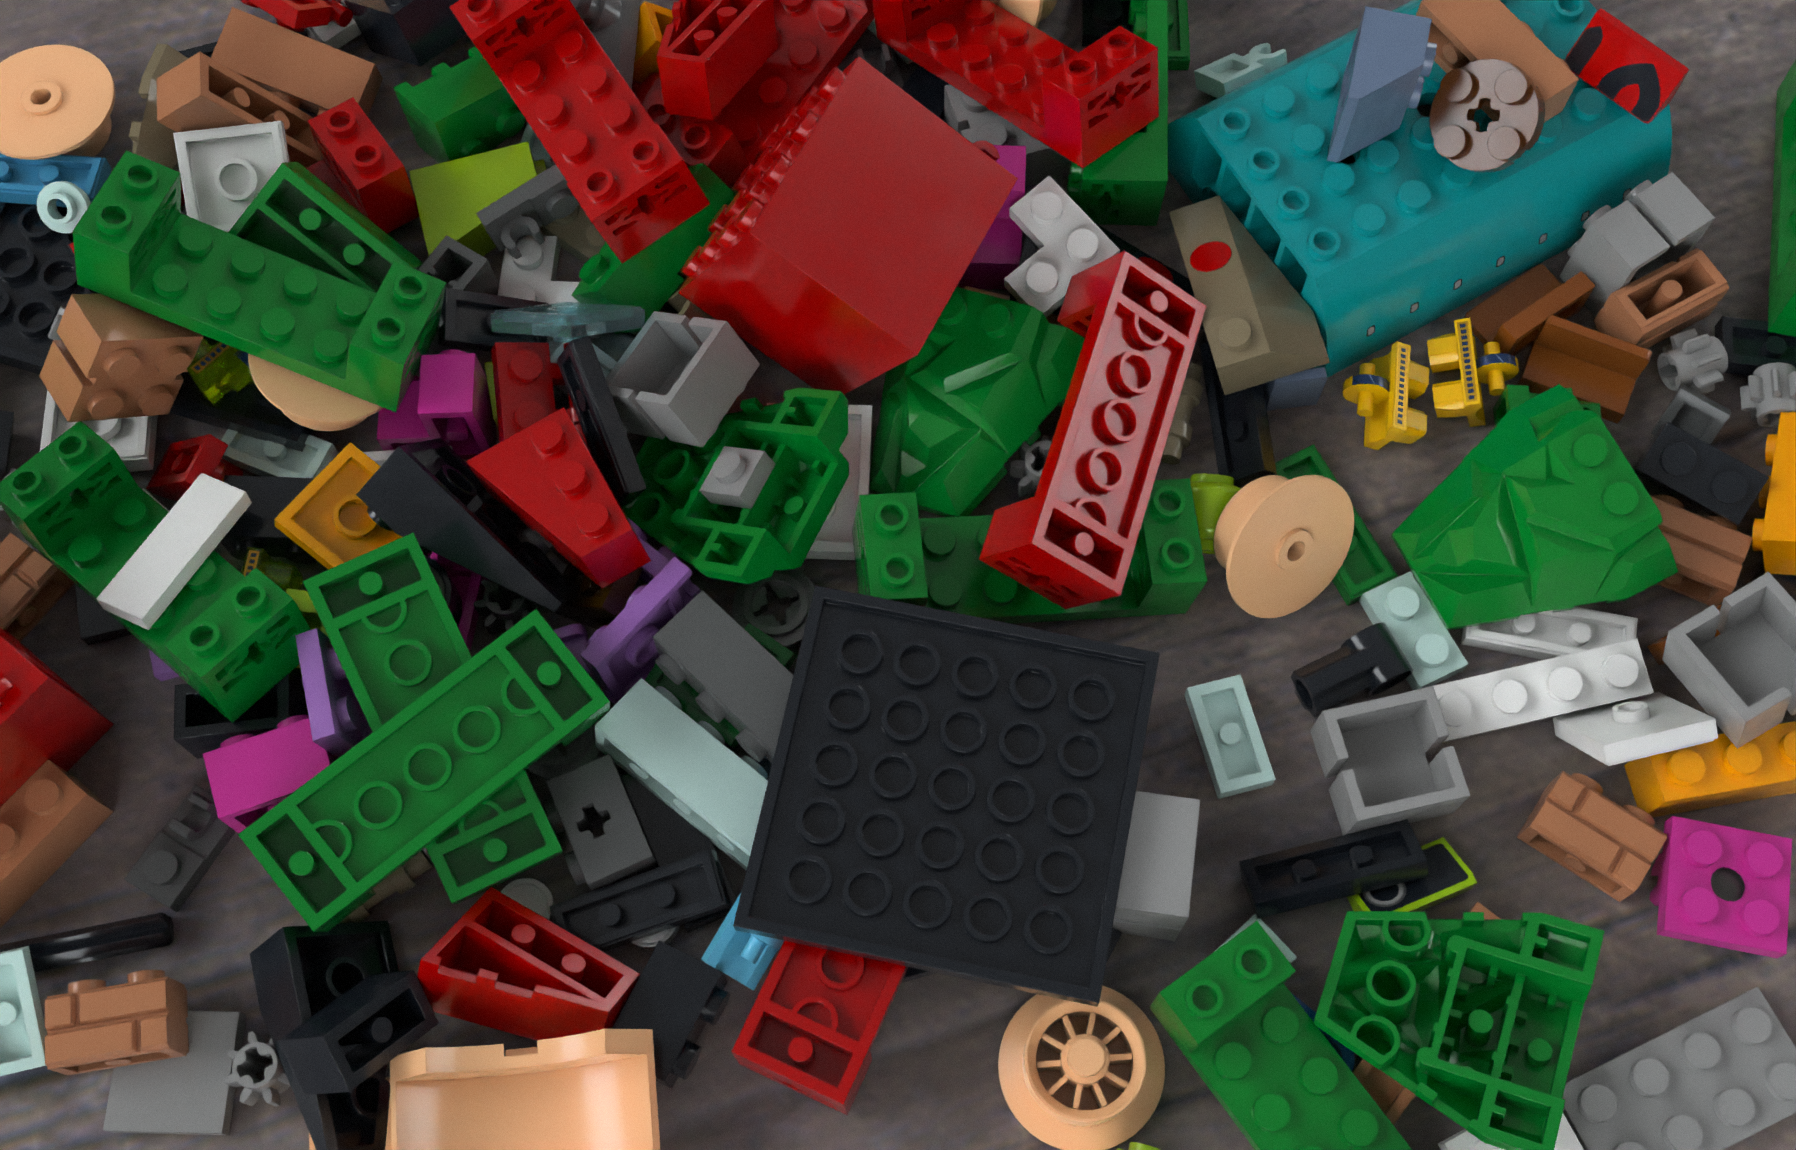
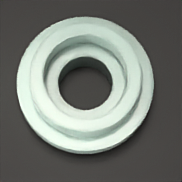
[37,181,91,233]

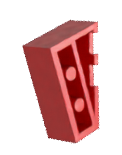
[465,407,651,589]

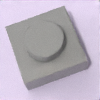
[699,446,775,509]

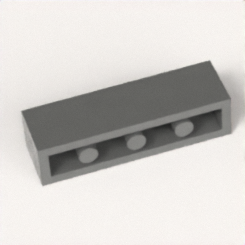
[653,590,793,763]

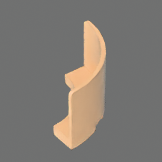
[390,1028,660,1150]

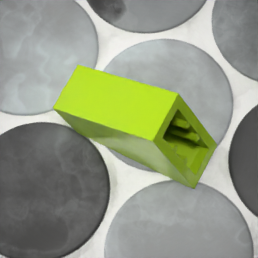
[409,141,547,256]

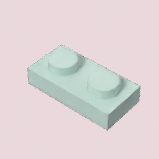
[221,429,339,478]
[1359,571,1468,691]
[1184,674,1276,799]
[0,946,47,1076]

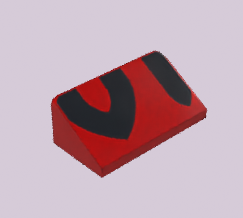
[1564,8,1690,124]

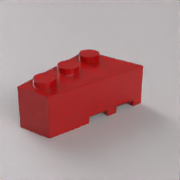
[657,0,778,121]
[417,887,640,1040]

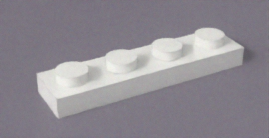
[1417,638,1654,743]

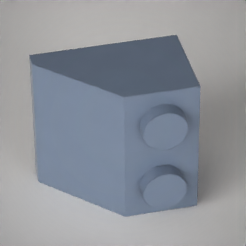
[1327,6,1437,163]

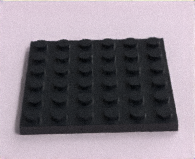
[733,585,1160,1007]

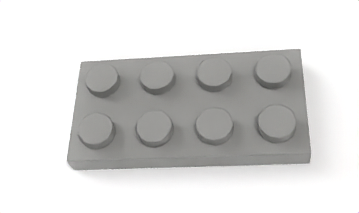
[1562,987,1796,1150]

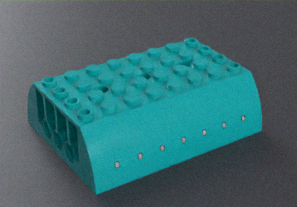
[1168,0,1672,378]

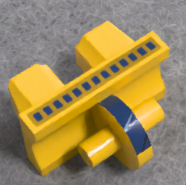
[1427,317,1519,427]
[1342,341,1430,450]

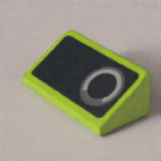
[1347,837,1478,912]

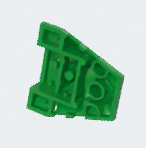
[870,287,1085,517]
[1391,384,1678,630]
[621,388,849,584]
[1314,911,1605,1150]

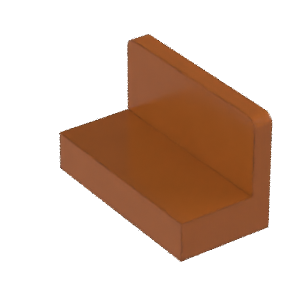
[1464,264,1595,356]
[1517,315,1652,424]

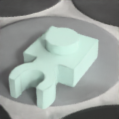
[1194,43,1287,99]

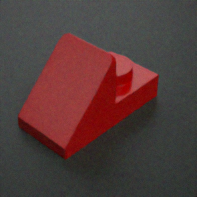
[146,434,243,502]

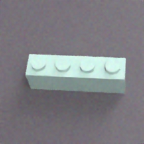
[595,678,768,870]

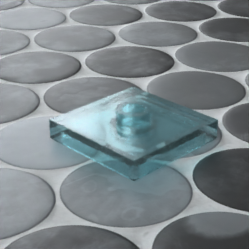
[491,302,645,342]

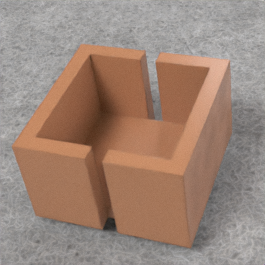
[39,294,203,422]

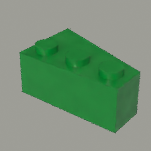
[393,46,527,163]
[228,162,423,293]
[572,163,737,334]

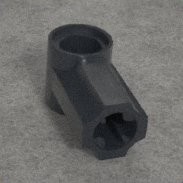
[1291,622,1413,718]

